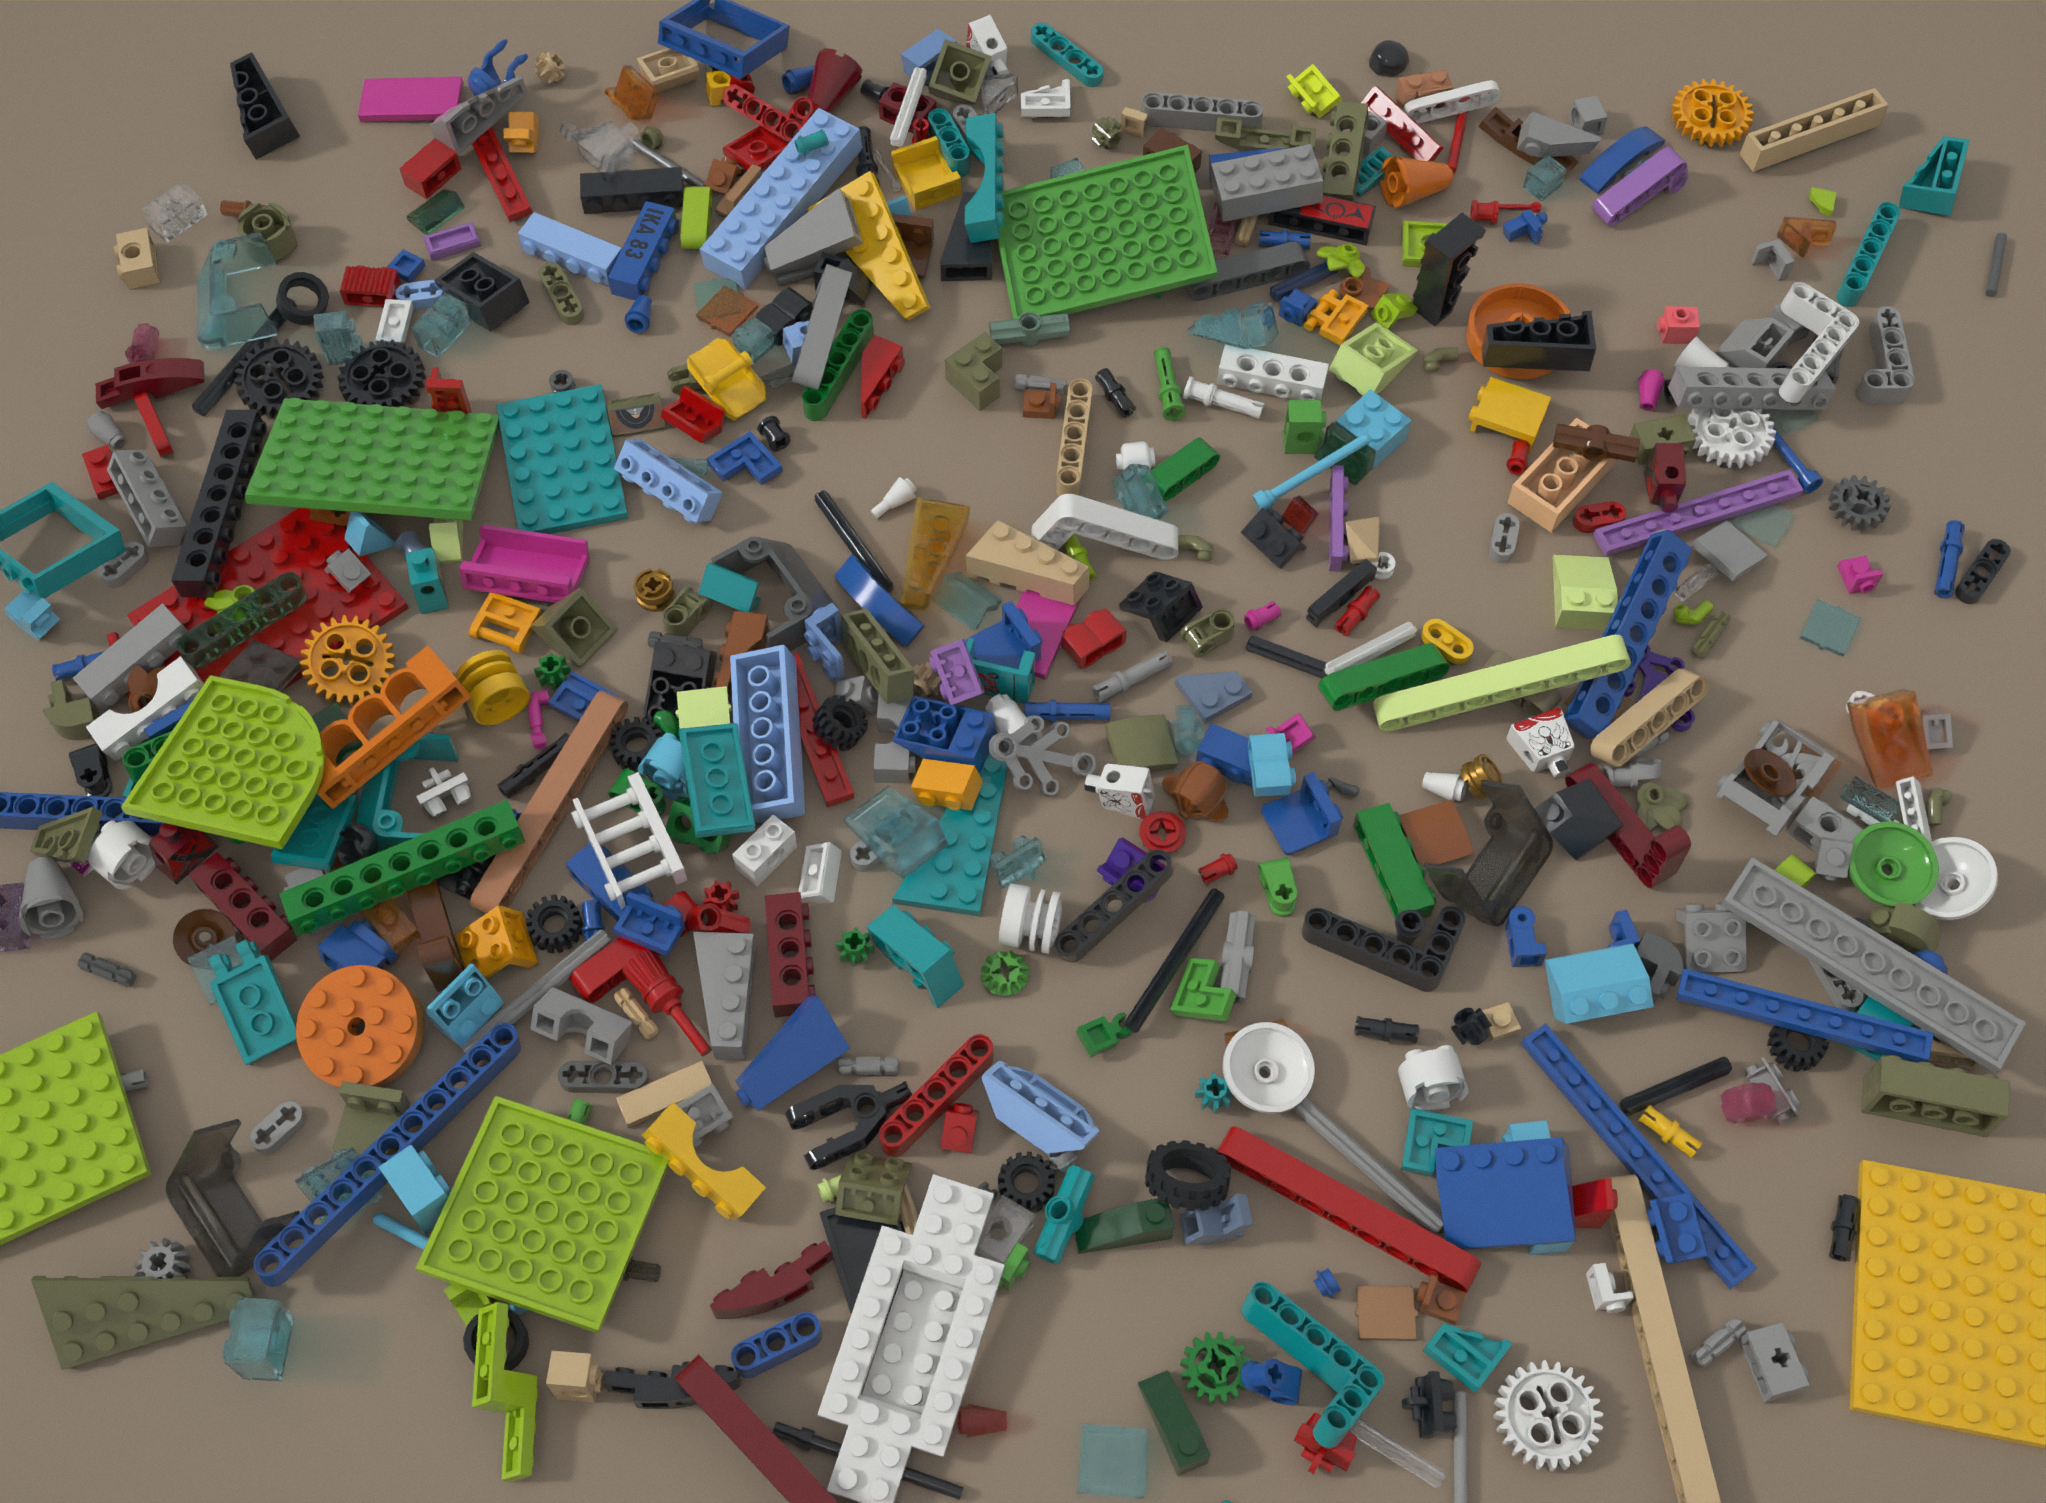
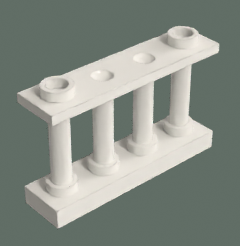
[571,772,687,909]

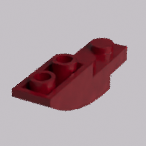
[95,358,205,409]
[709,1240,834,1319]

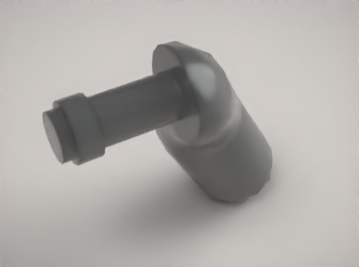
[1326,777,1360,797]

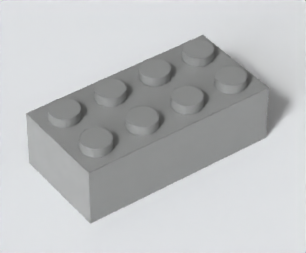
[1211,144,1323,222]

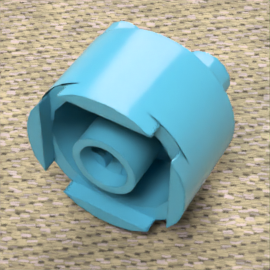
[638,733,689,800]

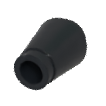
[1395,910,1425,945]

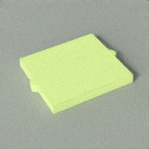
[675,686,732,729]

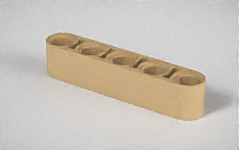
[1056,378,1092,497]
[1590,669,1709,766]

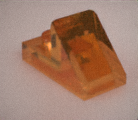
[1777,217,1836,258]

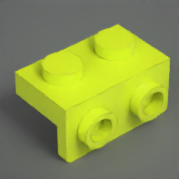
[1286,64,1343,119]

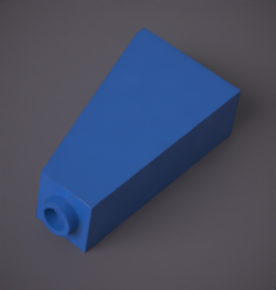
[735,995,850,1111]

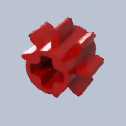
[702,880,740,912]

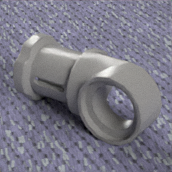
[1602,757,1662,789]

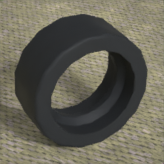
[276,272,329,325]
[463,1309,529,1371]

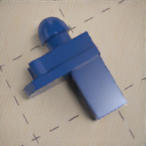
[1503,209,1548,245]

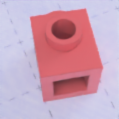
[1657,306,1700,344]

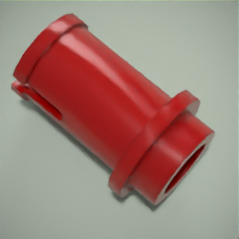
[912,118,931,144]
[1506,439,1530,475]
[1198,853,1238,885]

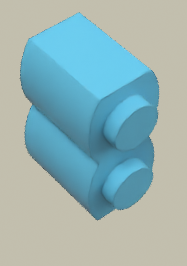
[1248,733,1296,797]

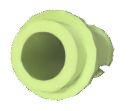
[817,1175,841,1203]

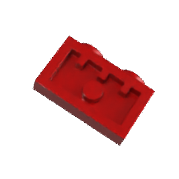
[426,367,472,414]

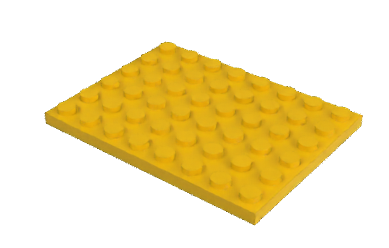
[1849,1160,2046,1449]

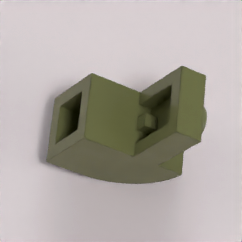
[43,680,99,740]
[1867,902,1942,954]

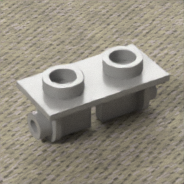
[1746,1057,1801,1124]

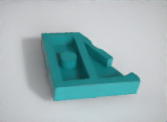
[1423,1323,1512,1393]

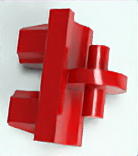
[1293,1413,1357,1475]

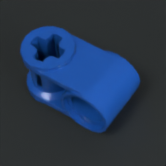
[1241,1359,1302,1405]

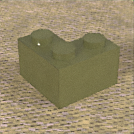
[945,332,1002,411]

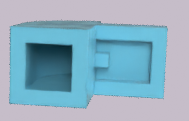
[4,591,60,640]

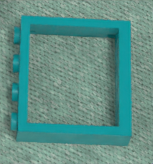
[0,482,126,600]

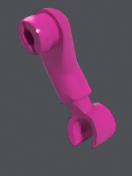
[528,689,550,750]

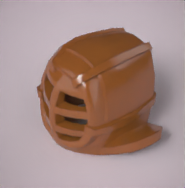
[1162,761,1228,823]

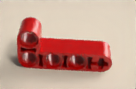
[723,85,822,142]

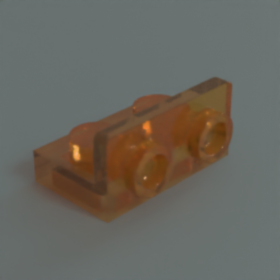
[604,65,660,121]

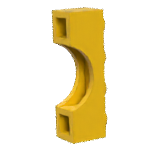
[641,1102,766,1221]

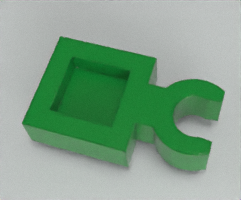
[1076,1013,1132,1058]

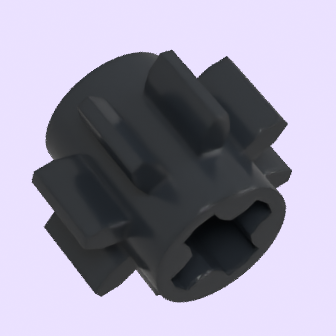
[1451,1008,1492,1045]

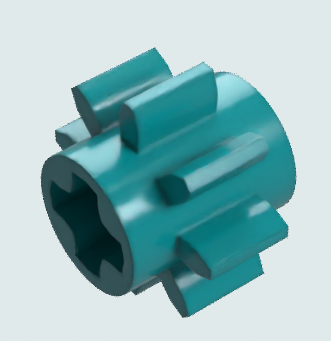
[1195,1072,1233,1114]

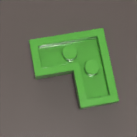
[1170,958,1237,1022]

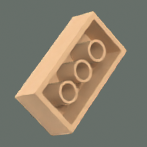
[1507,418,1616,533]

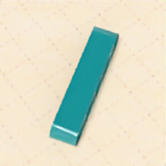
[1836,202,1901,307]

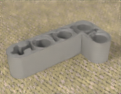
[1856,306,1915,404]

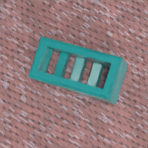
[1356,146,1394,197]

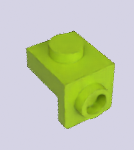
[1371,292,1418,330]

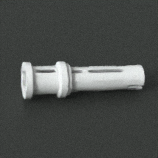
[1183,376,1265,419]

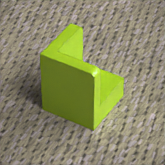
[444,1284,492,1326]

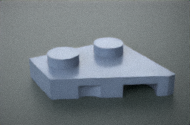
[1175,671,1253,724]

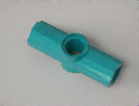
[1033,1165,1096,1265]

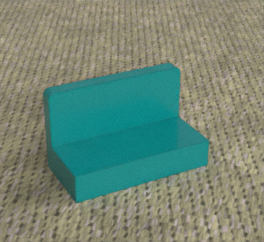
[698,563,761,613]

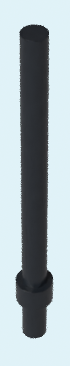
[773,1421,964,1500]

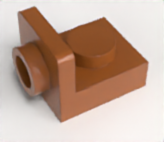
[1023,382,1061,419]
[1416,1274,1466,1325]

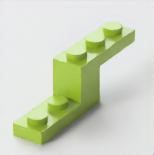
[472,1302,538,1482]

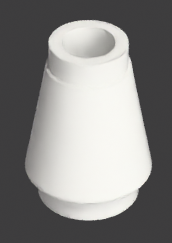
[1422,772,1467,802]

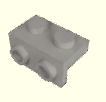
[658,1083,734,1148]

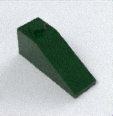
[1075,1199,1174,1254]
[1138,1370,1210,1476]

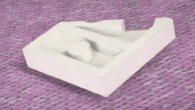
[1021,79,1070,118]

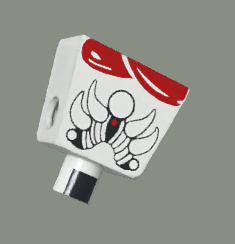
[966,15,1009,80]
[1506,707,1574,779]
[1085,764,1155,820]

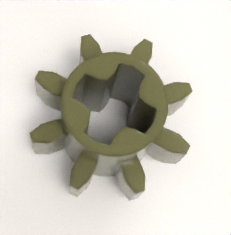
[1092,116,1122,149]

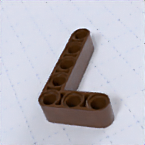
[402,868,464,992]

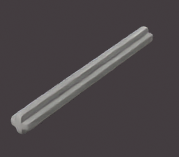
[461,929,612,1053]
[1295,1098,1444,1234]

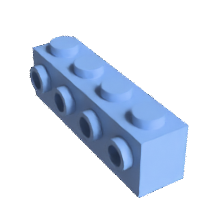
[614,439,723,524]

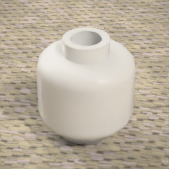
[1116,441,1155,478]

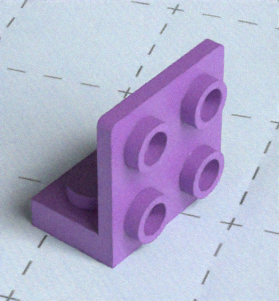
[929,638,984,705]

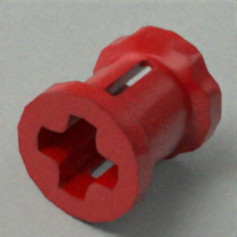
[1470,200,1499,224]

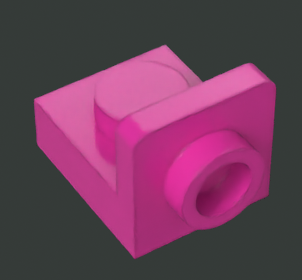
[1837,556,1883,594]

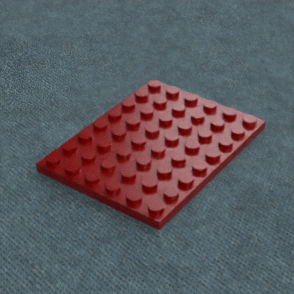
[127,508,409,692]

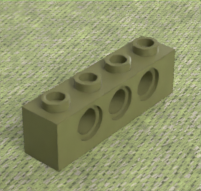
[1323,101,1369,201]
[841,608,914,704]

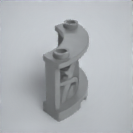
[1716,718,1838,836]

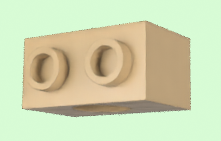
[114,227,161,289]
[546,1351,605,1403]

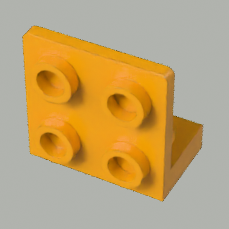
[456,905,538,979]

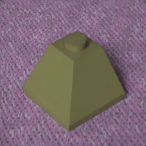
[928,39,992,104]
[530,588,617,667]

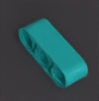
[928,108,970,177]

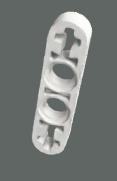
[1403,80,1501,124]

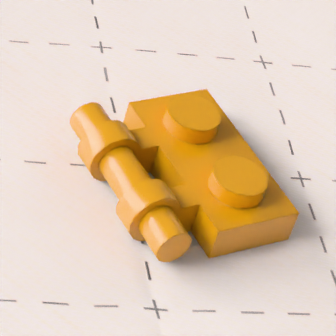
[1304,289,1369,346]

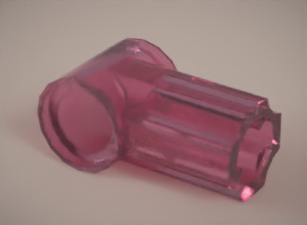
[125,323,160,364]

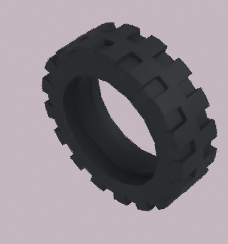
[1145,1140,1231,1211]

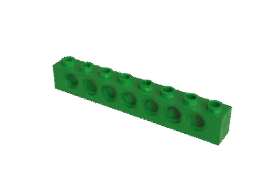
[279,799,525,936]

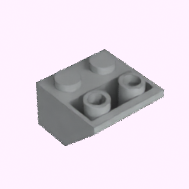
[1715,317,1795,368]

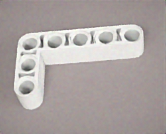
[1779,282,1860,403]
[1031,494,1178,560]

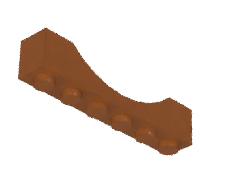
[714,610,770,724]

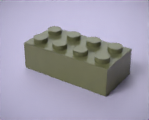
[1861,1055,2010,1138]

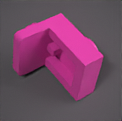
[1266,713,1316,755]

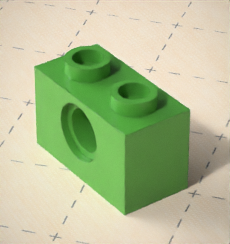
[1283,400,1326,454]

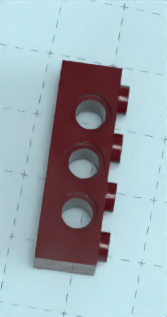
[188,852,297,961]
[765,892,816,1018]

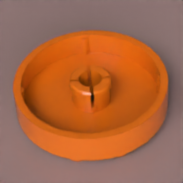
[1466,283,1572,380]
[296,965,425,1087]

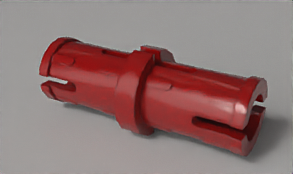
[1334,586,1380,636]

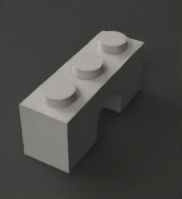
[873,693,916,783]
[530,987,633,1065]

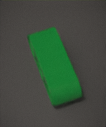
[1144,437,1220,502]

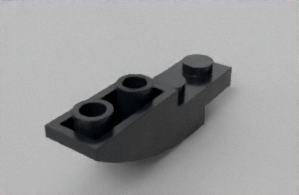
[603,1361,741,1409]

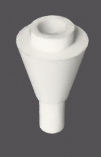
[870,477,917,519]

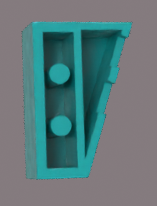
[1899,136,1970,216]
[867,904,964,1008]

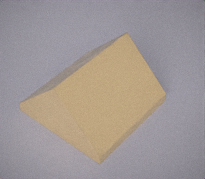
[636,48,699,95]

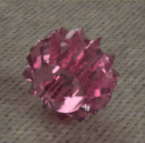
[1721,1082,1777,1123]

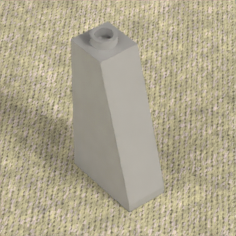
[764,189,863,275]

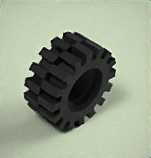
[812,695,868,751]
[609,717,662,772]
[526,895,583,953]
[1767,1025,1830,1072]
[998,1151,1055,1214]

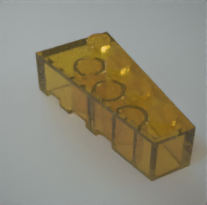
[900,497,971,611]

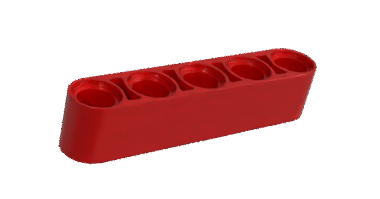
[569,891,705,1003]
[879,1034,994,1157]

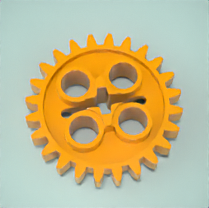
[1671,79,1754,147]
[300,615,396,707]

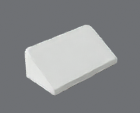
[798,842,842,903]

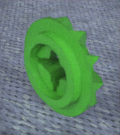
[981,950,1029,996]

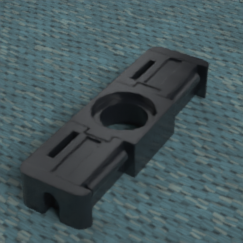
[1306,559,1377,628]

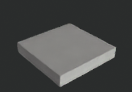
[1692,521,1768,581]

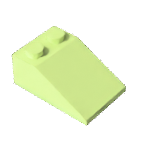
[1328,322,1419,396]
[1552,554,1618,630]

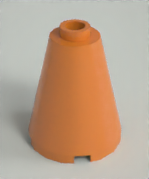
[1380,156,1453,208]

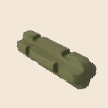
[1692,611,1731,658]

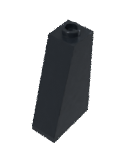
[940,191,992,281]

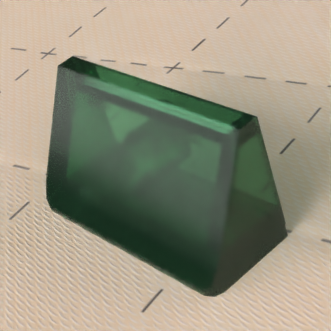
[406,189,464,235]

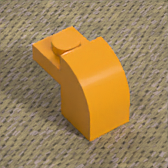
[503,112,539,153]

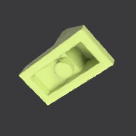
[429,518,463,564]

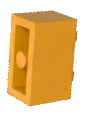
[911,759,983,811]

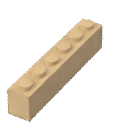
[1740,88,1889,172]

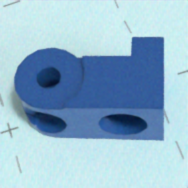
[1505,906,1547,967]

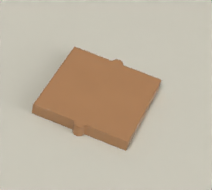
[1355,1286,1418,1341]

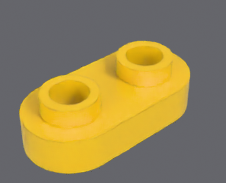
[1421,619,1474,664]

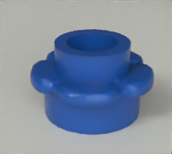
[1313,1268,1341,1299]

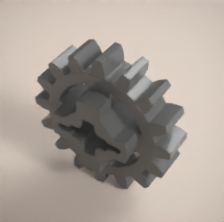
[1828,475,1891,531]

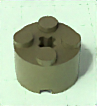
[237,203,297,265]

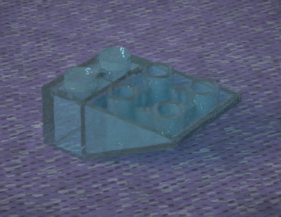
[1187,301,1279,349]

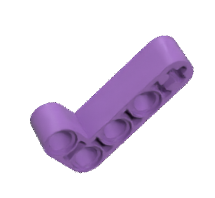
[1592,146,1688,227]

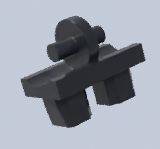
[1402,1371,1457,1439]

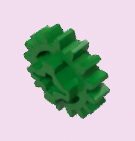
[1180,1331,1251,1405]

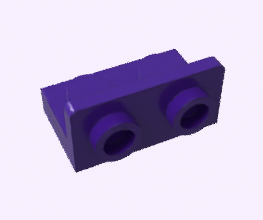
[1097,837,1166,903]

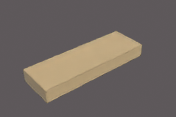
[616,1061,712,1128]

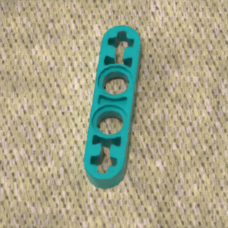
[1031,23,1103,87]

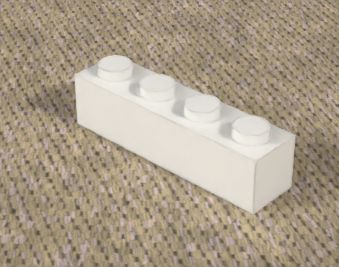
[1896,776,1932,843]

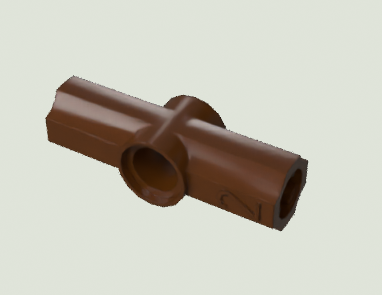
[1553,424,1640,463]

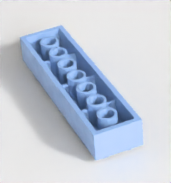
[700,108,863,290]

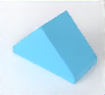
[344,511,395,557]

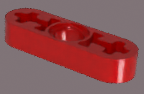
[133,392,174,458]

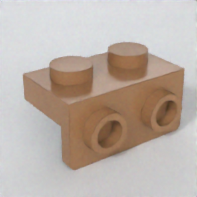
[715,164,762,217]

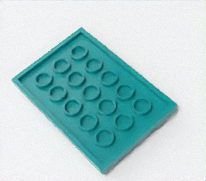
[496,384,629,534]

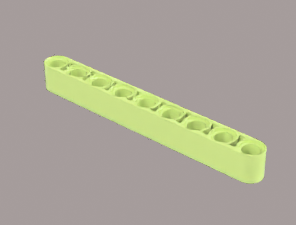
[1373,635,1631,732]

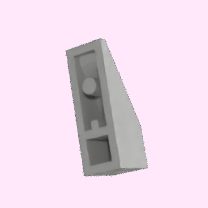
[1517,111,1601,158]

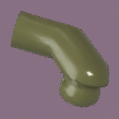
[1178,535,1214,561]

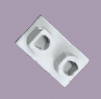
[416,767,472,819]

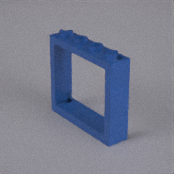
[658,0,790,79]

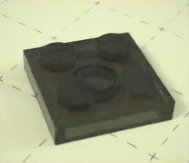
[219,639,302,692]

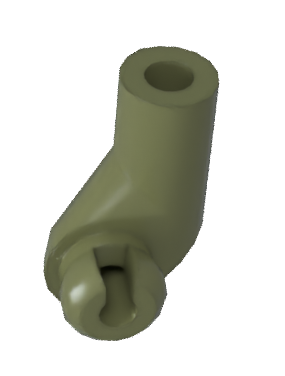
[1424,347,1458,371]
[1926,788,1952,825]

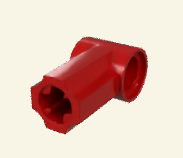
[686,903,751,934]

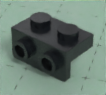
[1241,508,1307,569]

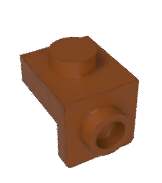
[704,157,743,195]

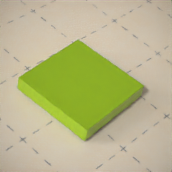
[1402,221,1448,267]

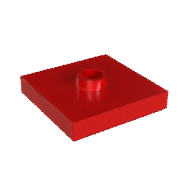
[723,125,788,173]

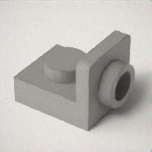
[1911,709,1953,750]

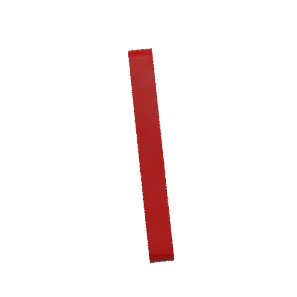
[1217,1126,1481,1293]

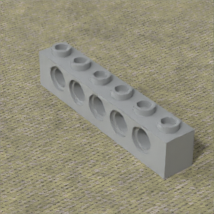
[1668,367,1836,410]

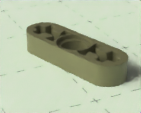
[539,262,584,325]

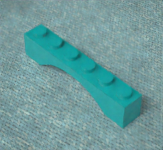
[965,113,1005,243]

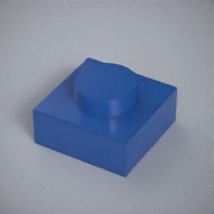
[387,249,426,283]

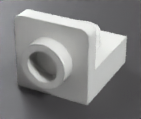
[1586,1263,1634,1314]

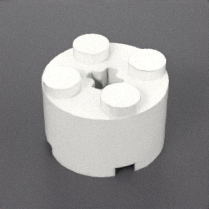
[86,820,156,890]
[1398,1045,1468,1112]

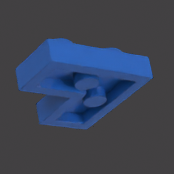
[707,431,783,485]

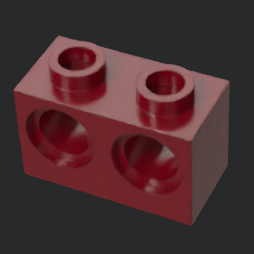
[878,82,937,134]

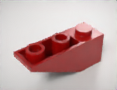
[861,335,905,419]

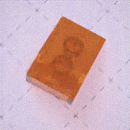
[1847,689,1933,789]

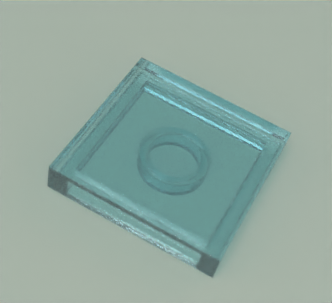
[1077,1424,1148,1499]

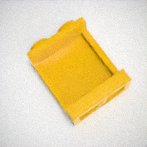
[891,136,961,211]
[1468,377,1551,453]

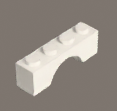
[86,656,204,761]

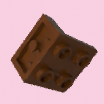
[891,213,934,279]

